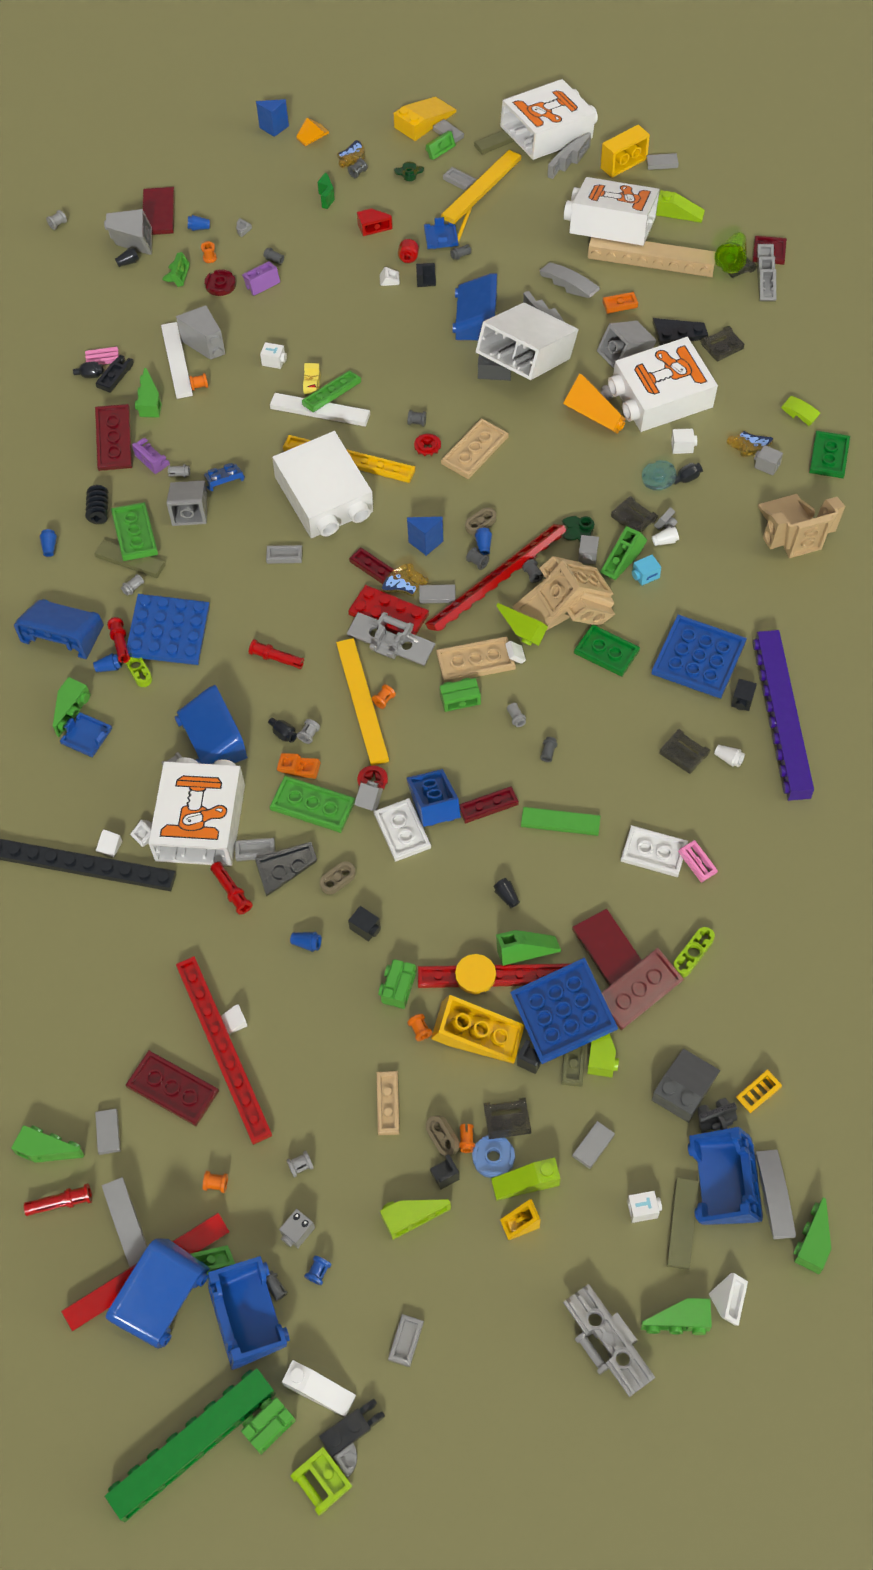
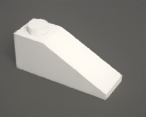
[282,1360,356,1417]

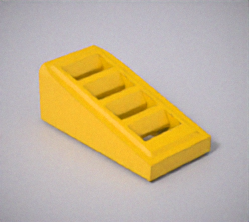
[736,1069,782,1113]

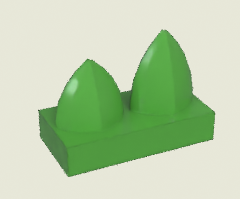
[425,131,456,160]
[162,252,190,287]

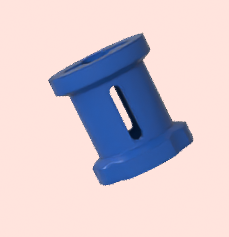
[304,1255,332,1286]

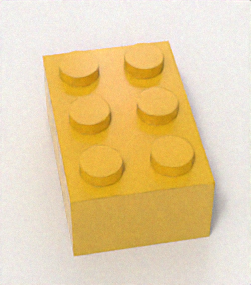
[600,125,650,178]

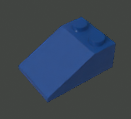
[406,769,461,827]

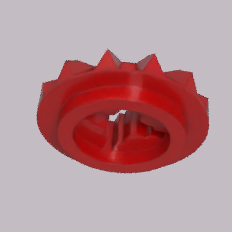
[414,434,441,457]
[357,766,388,790]

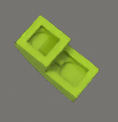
[781,396,820,426]

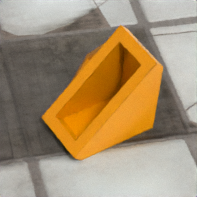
[296,118,329,146]

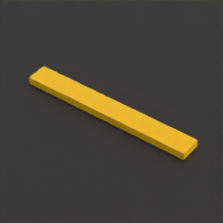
[441,150,521,224]
[283,435,415,483]
[336,638,389,766]

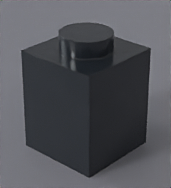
[731,679,757,711]
[348,906,381,942]

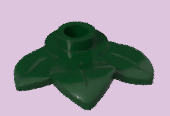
[394,162,424,181]
[562,516,595,541]

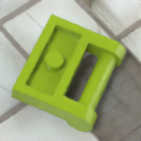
[290,1447,353,1516]

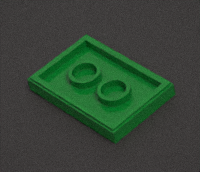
[809,431,850,479]
[574,625,640,677]

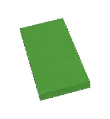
[111,502,158,561]
[270,776,355,833]

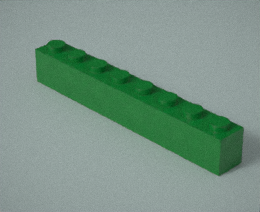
[104,1368,276,1522]

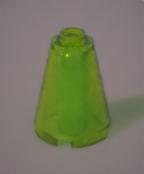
[714,232,747,273]

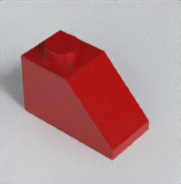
[357,208,392,236]

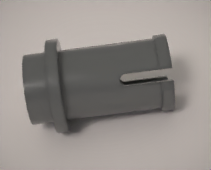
[450,244,471,260]
[263,248,284,265]
[540,737,558,762]
[266,1270,288,1301]

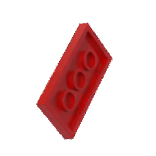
[348,585,429,635]

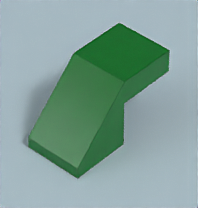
[317,173,335,209]

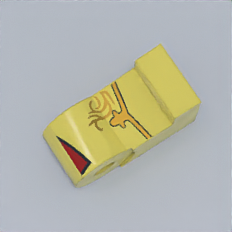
[303,363,321,394]

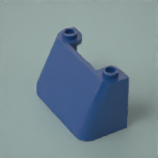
[453,273,497,340]
[14,599,104,659]
[175,685,247,764]
[688,1127,763,1225]
[106,1239,210,1349]
[207,1256,290,1370]

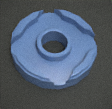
[472,1134,515,1178]

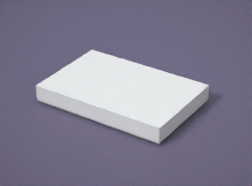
[374,798,431,862]
[621,825,688,877]

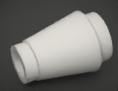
[652,527,679,546]
[714,745,745,767]

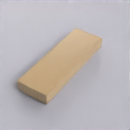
[377,1071,399,1135]

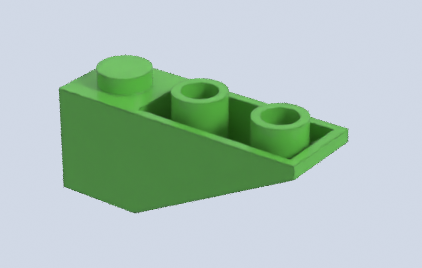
[135,368,162,417]
[53,677,91,737]
[496,930,561,966]
[11,1125,85,1163]
[793,1197,831,1274]
[641,1298,712,1335]

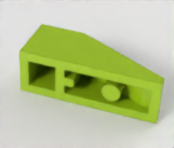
[656,190,705,223]
[496,603,548,646]
[587,1033,619,1078]
[491,1157,561,1201]
[380,1199,451,1240]

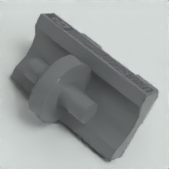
[697,1098,737,1132]

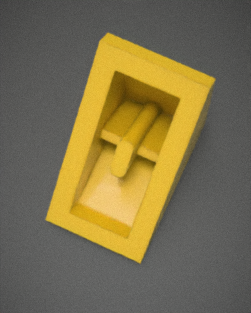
[500,1199,541,1240]

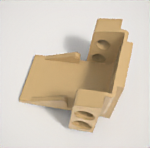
[758,494,845,558]
[512,556,615,631]

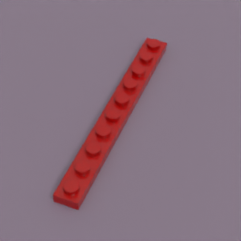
[425,524,566,631]
[176,956,272,1145]

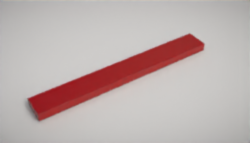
[418,963,572,988]
[61,1213,229,1331]

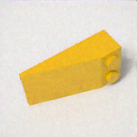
[393,96,456,141]
[431,995,525,1064]

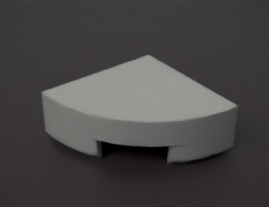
[236,218,252,237]
[334,1442,357,1478]

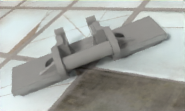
[347,612,436,666]
[563,1284,655,1397]

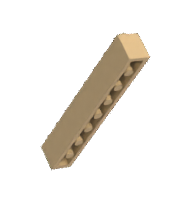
[588,237,717,277]

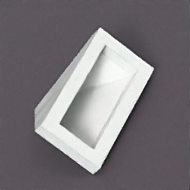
[709,1273,748,1326]

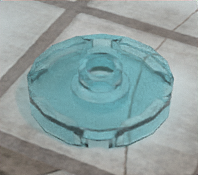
[642,460,677,490]

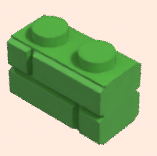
[439,678,481,712]
[378,959,417,1009]
[241,1397,296,1455]

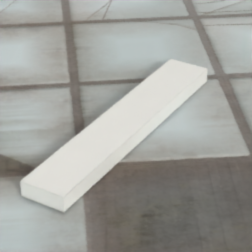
[161,322,193,399]
[270,393,370,427]

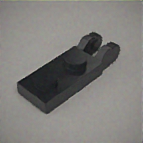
[96,355,134,393]
[319,1399,385,1458]

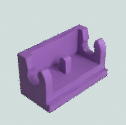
[242,261,280,296]
[132,438,170,474]

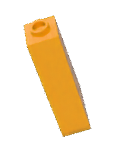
[563,373,626,434]

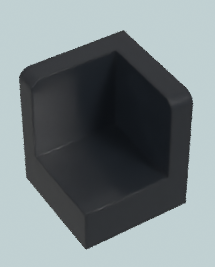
[416,263,436,287]
[517,1040,541,1074]
[430,1154,460,1190]

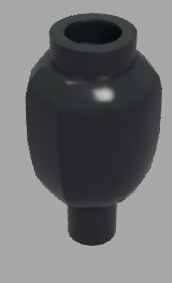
[73,362,104,378]
[672,463,703,485]
[268,718,297,743]

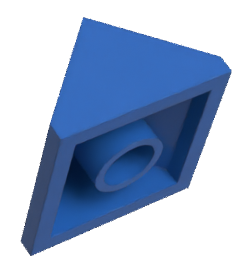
[256,99,289,137]
[407,516,443,556]

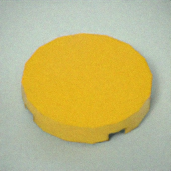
[455,954,496,995]

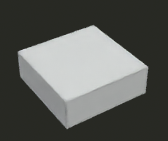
[506,641,526,664]

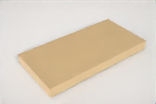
[441,418,509,479]
[436,636,516,683]

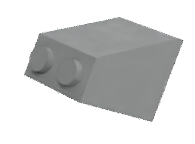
[104,209,152,255]
[176,305,225,360]
[597,321,657,368]
[167,480,207,526]

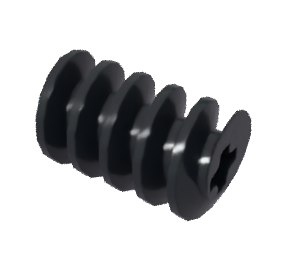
[85,485,108,524]

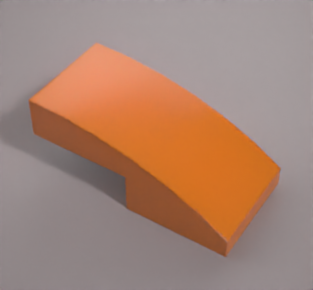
[277,753,321,779]

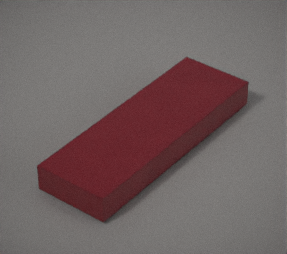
[349,547,401,584]
[459,786,519,824]

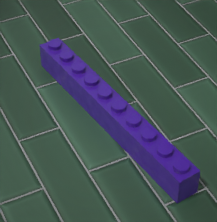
[753,630,814,801]

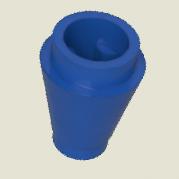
[188,215,210,231]
[475,528,492,555]
[39,529,57,557]
[93,653,122,672]
[290,932,322,952]

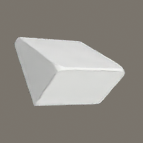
[380,267,400,286]
[130,820,152,847]
[96,829,123,858]
[221,1004,247,1034]

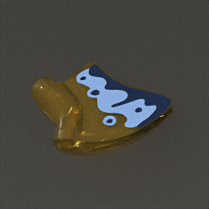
[337,140,365,168]
[727,431,773,457]
[381,563,428,597]

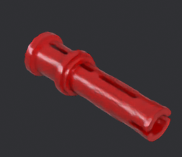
[107,617,130,663]
[249,639,304,669]
[210,862,253,915]
[24,1183,92,1216]

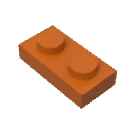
[603,292,638,314]

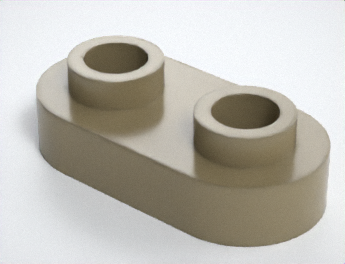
[465,508,496,535]
[320,862,356,894]
[426,1115,459,1156]

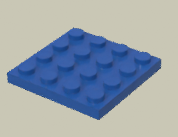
[127,594,209,665]
[651,615,747,699]
[510,958,618,1064]

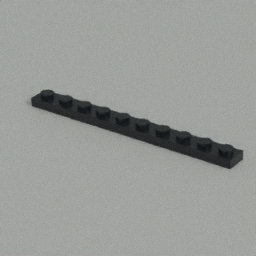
[0,839,177,891]

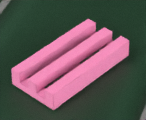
[85,347,119,365]
[678,840,718,883]

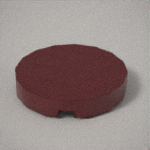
[204,269,236,296]

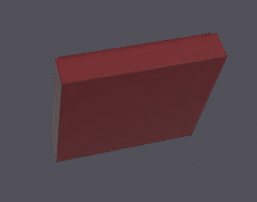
[752,236,787,265]

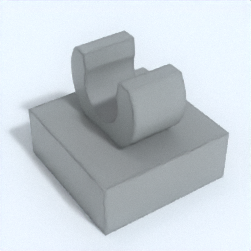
[654,507,678,530]

